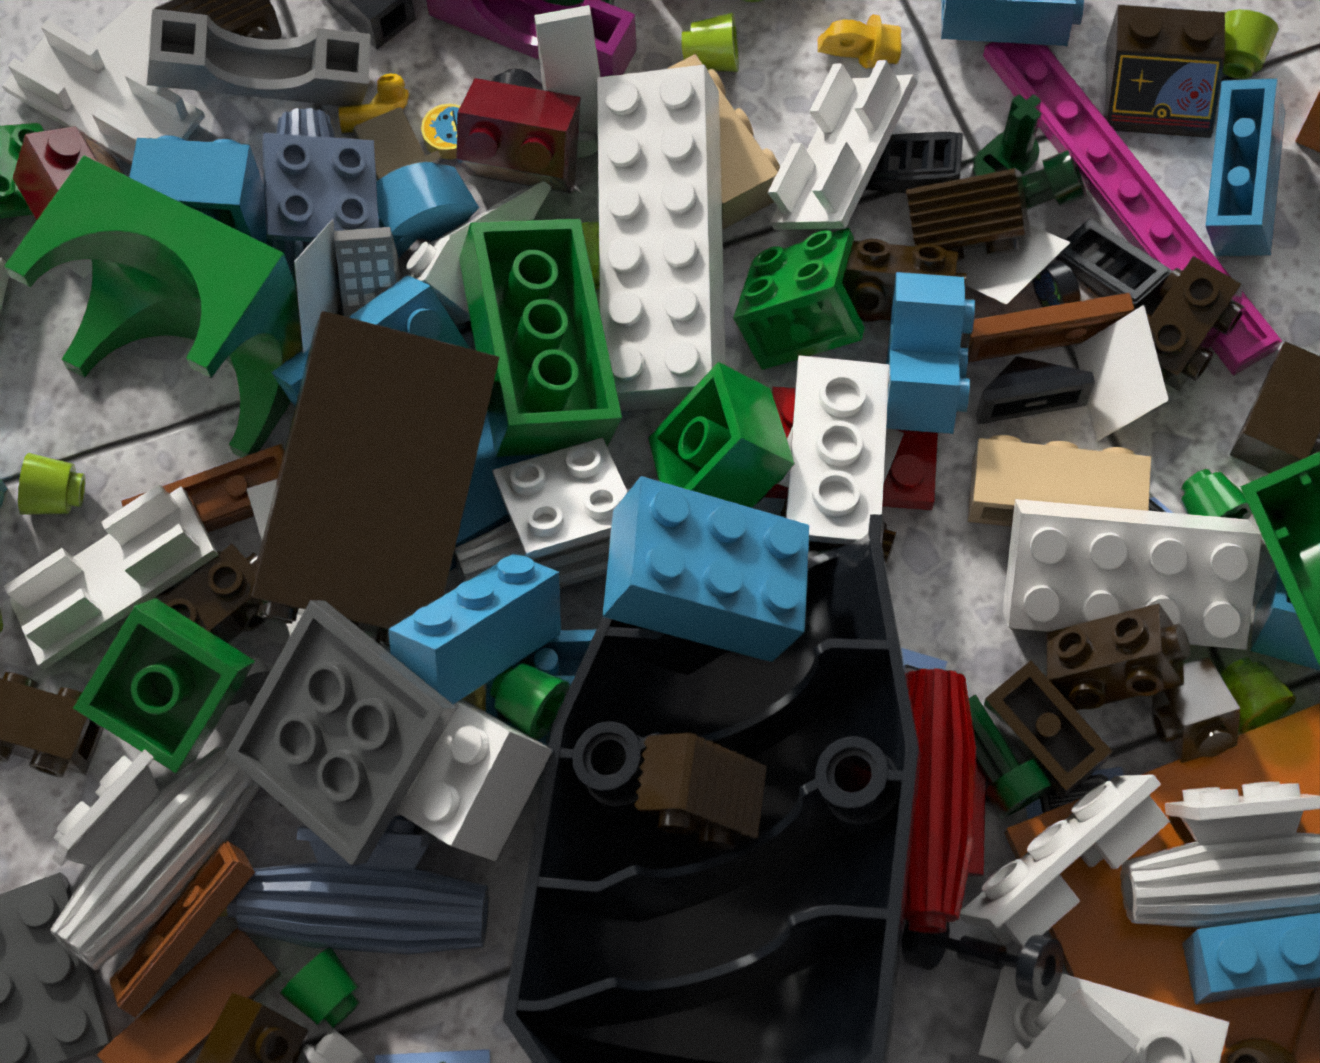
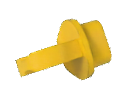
[817,14,901,68]

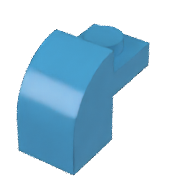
[376,162,479,258]

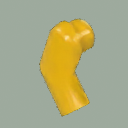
[338,73,409,134]

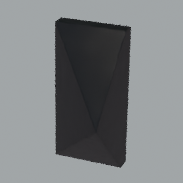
[976,356,1095,425]

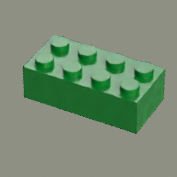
[459,219,622,457]

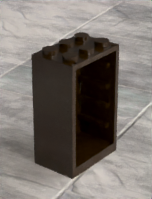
[247,311,500,648]

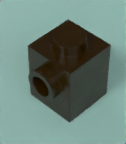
[1151,657,1240,763]

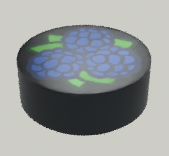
[1033,260,1081,307]

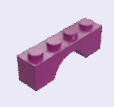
[426,0,637,77]

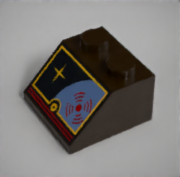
[1105,5,1225,138]

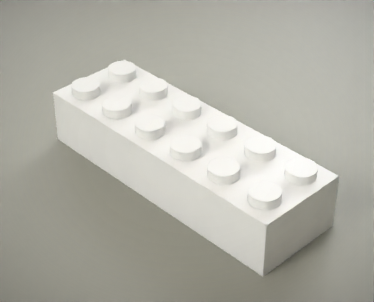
[597,65,726,412]

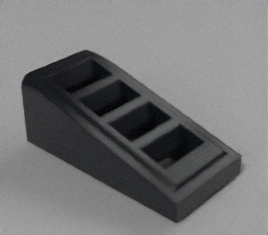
[865,132,963,193]
[1055,218,1173,316]

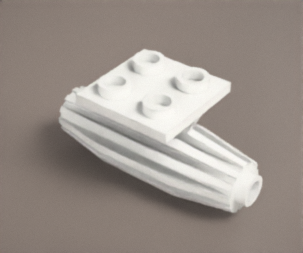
[454,438,630,589]
[50,747,260,970]
[1120,782,1320,928]

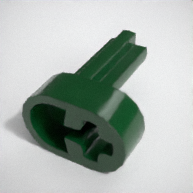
[970,94,1042,177]
[1022,149,1088,210]
[969,694,1052,819]

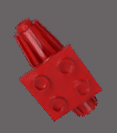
[904,668,986,933]

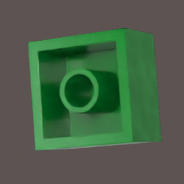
[648,362,795,508]
[73,598,255,773]

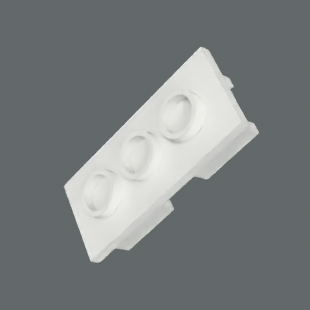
[2,20,205,166]
[768,60,917,230]
[786,356,889,545]
[4,484,219,670]
[960,775,1170,949]
[979,965,1229,1063]

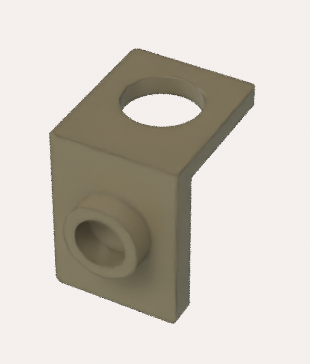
[353,107,441,181]

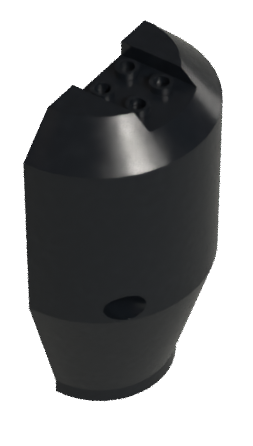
[502,514,921,1063]

